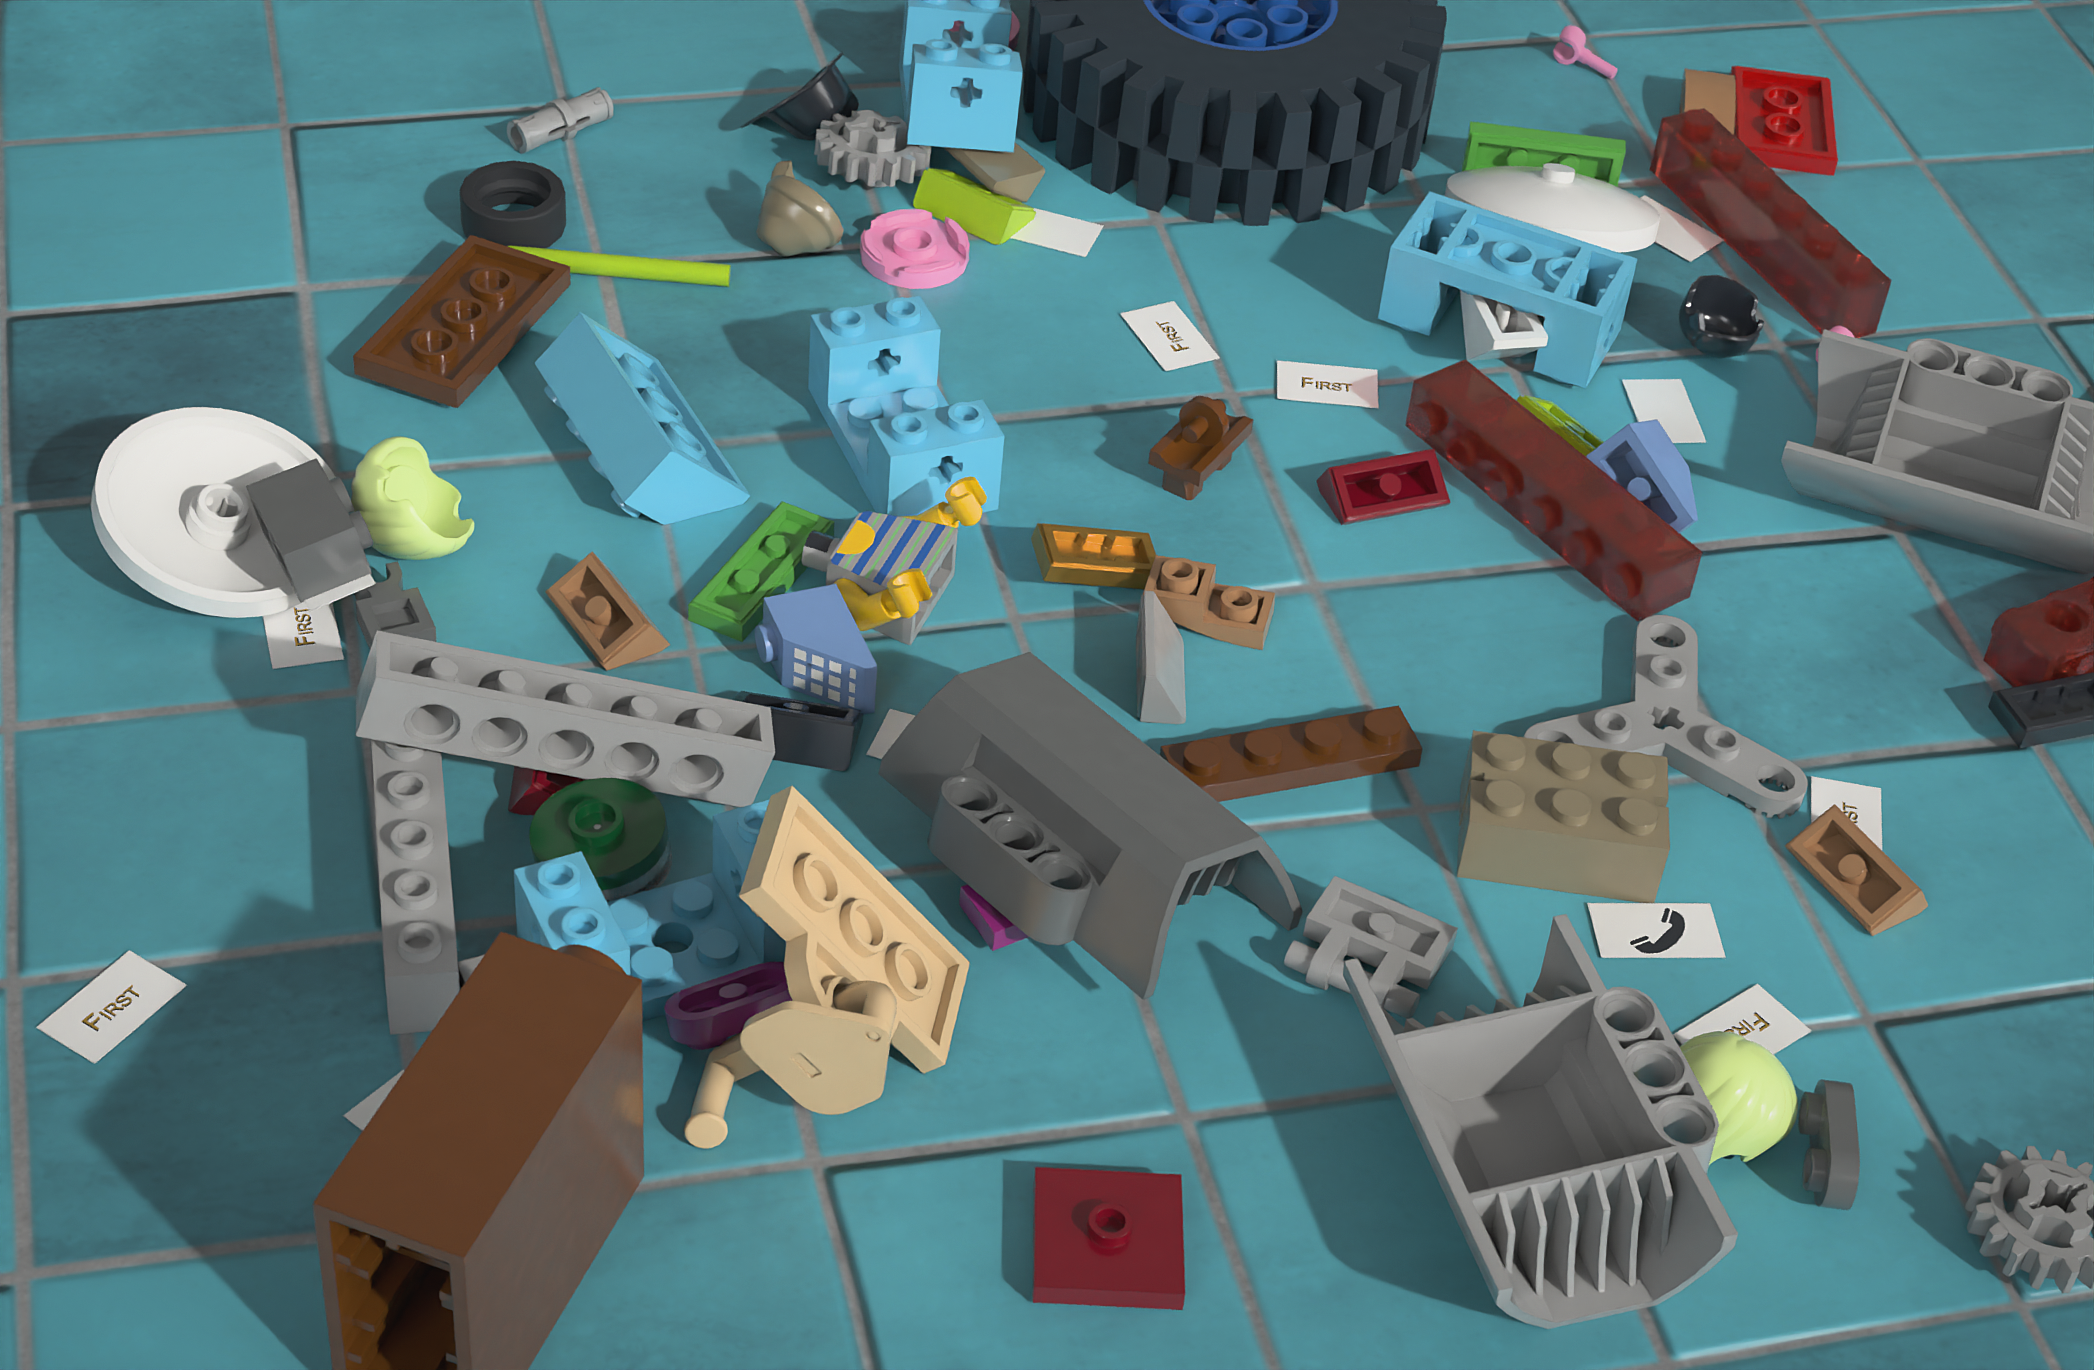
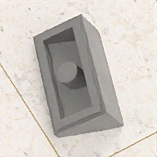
[1136,591,1186,724]

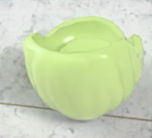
[351,436,474,560]
[1679,1031,1798,1165]

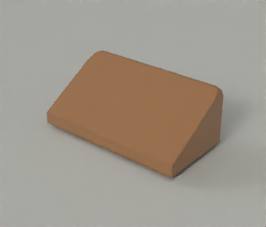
[545,551,671,671]
[1785,804,1928,936]

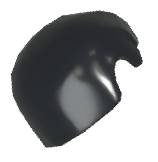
[1679,275,1764,358]

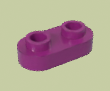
[664,962,793,1050]

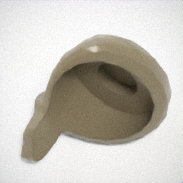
[756,160,843,256]

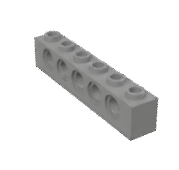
[356,631,775,807]
[371,739,460,1035]

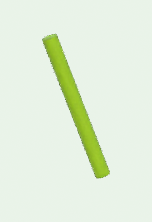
[508,245,731,287]

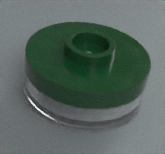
[529,778,672,902]

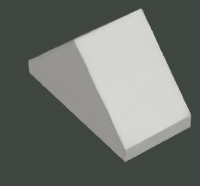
[1460,290,1548,361]

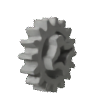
[814,110,931,187]
[1965,1146,2094,1293]

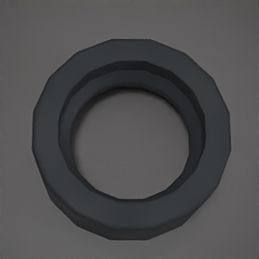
[459,161,566,248]

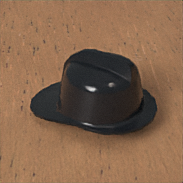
[740,52,859,141]

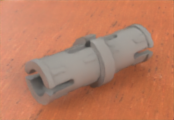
[507,87,614,154]

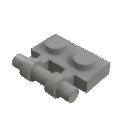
[1284,875,1458,1019]

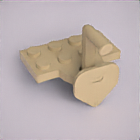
[684,786,970,1149]

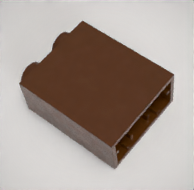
[313,932,644,1370]

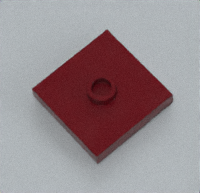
[1032,1167,1185,1310]

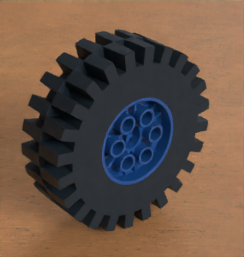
[1023,0,1447,226]

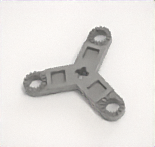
[1524,615,1808,819]

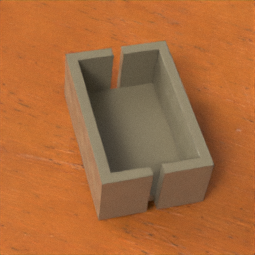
[1457,730,1670,903]

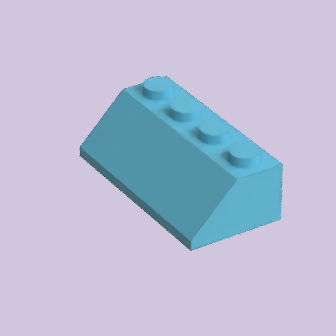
[535,312,750,525]

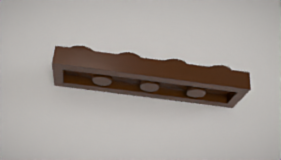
[1160,705,1423,802]

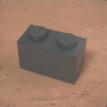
[246,458,373,603]

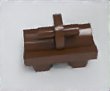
[1148,396,1253,500]

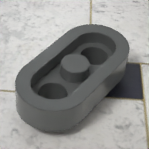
[1798,1079,1860,1210]

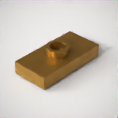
[1031,523,1156,589]

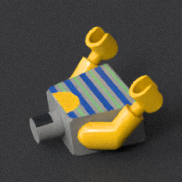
[802,476,987,645]

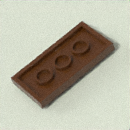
[353,235,571,408]

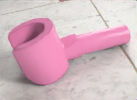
[1553,25,1618,79]

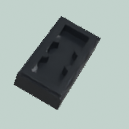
[1988,672,2094,749]

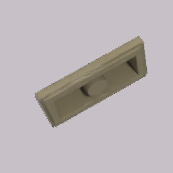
[943,142,1045,202]

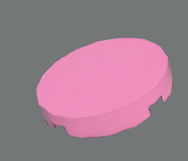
[860,209,970,289]

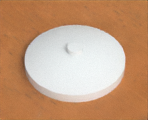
[1445,163,1660,253]
[91,407,349,618]

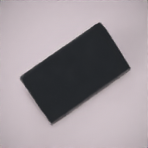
[732,691,864,771]

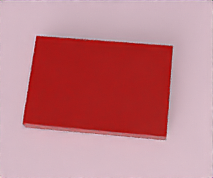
[1729,66,1838,176]

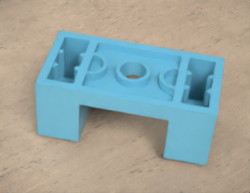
[899,0,1023,152]
[1378,191,1637,389]
[808,296,1004,517]
[514,800,786,1021]

